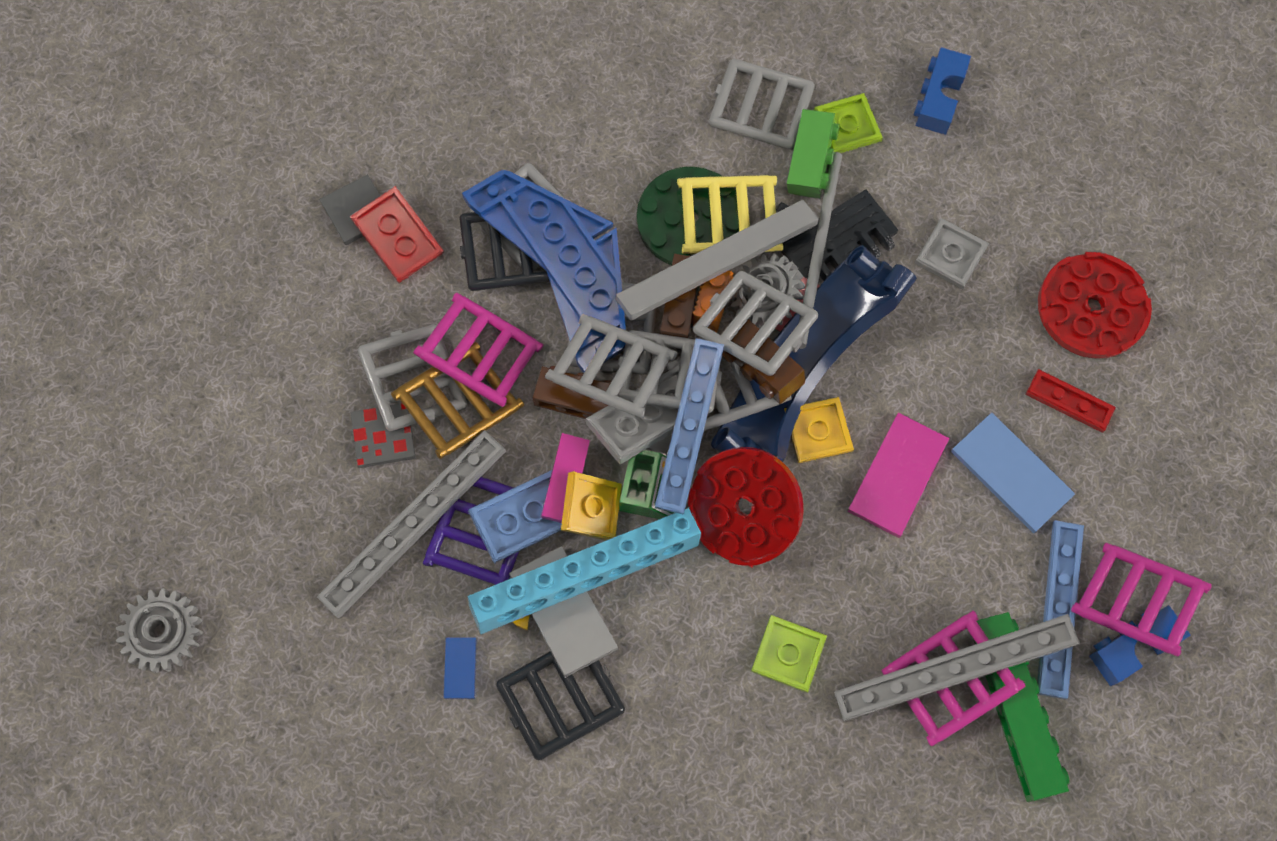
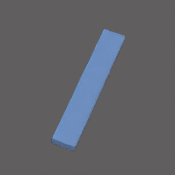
[655,338,724,515]
[1037,520,1084,699]

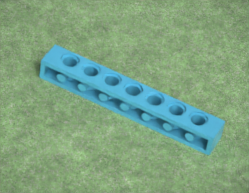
[468,508,701,634]

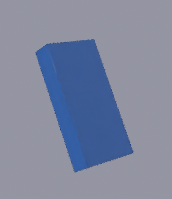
[444,638,477,699]

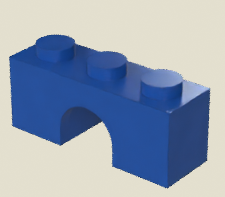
[913,47,971,135]
[1089,605,1191,686]

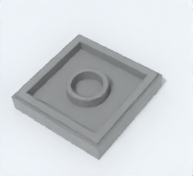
[915,218,989,289]

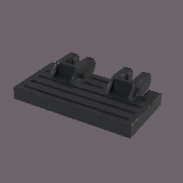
[781,189,898,283]

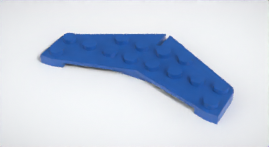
[462,170,626,373]

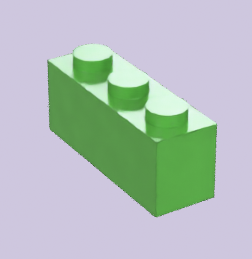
[787,109,840,199]

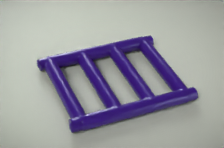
[423,477,519,585]

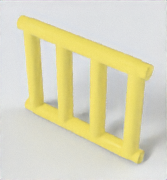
[677,175,783,254]

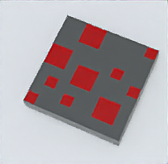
[350,403,416,468]

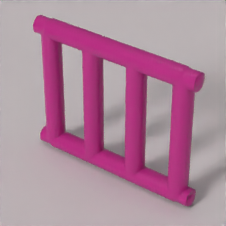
[413,293,544,407]
[1071,542,1212,657]
[882,611,1026,747]

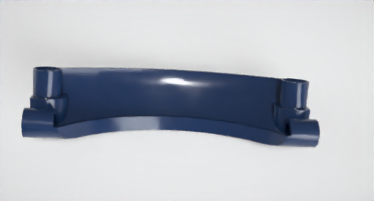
[711,245,917,462]

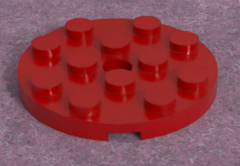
[1038,252,1152,359]
[688,447,804,566]

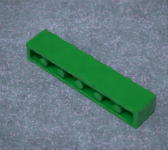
[973,612,1070,802]

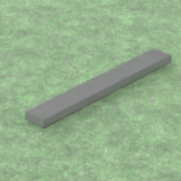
[616,200,819,321]
[317,430,506,618]
[834,614,1080,721]

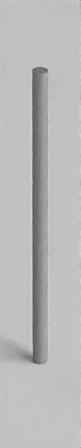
[799,152,842,349]

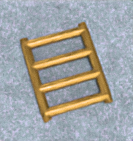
[391,342,524,459]

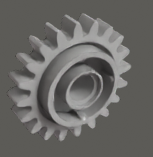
[730,253,805,329]
[116,588,203,673]

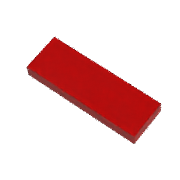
[1025,369,1116,433]

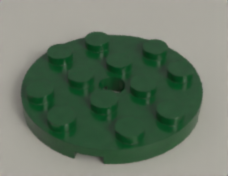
[637,167,739,265]

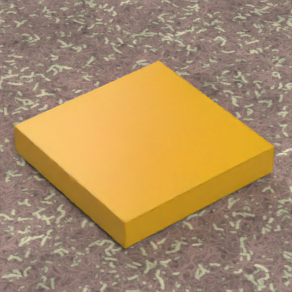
[784,397,854,463]
[561,471,622,541]

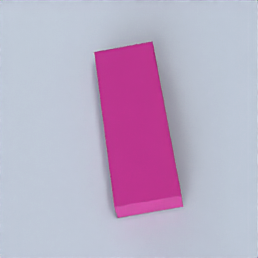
[541,433,590,523]

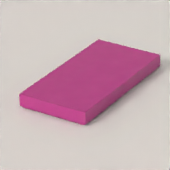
[847,413,950,538]

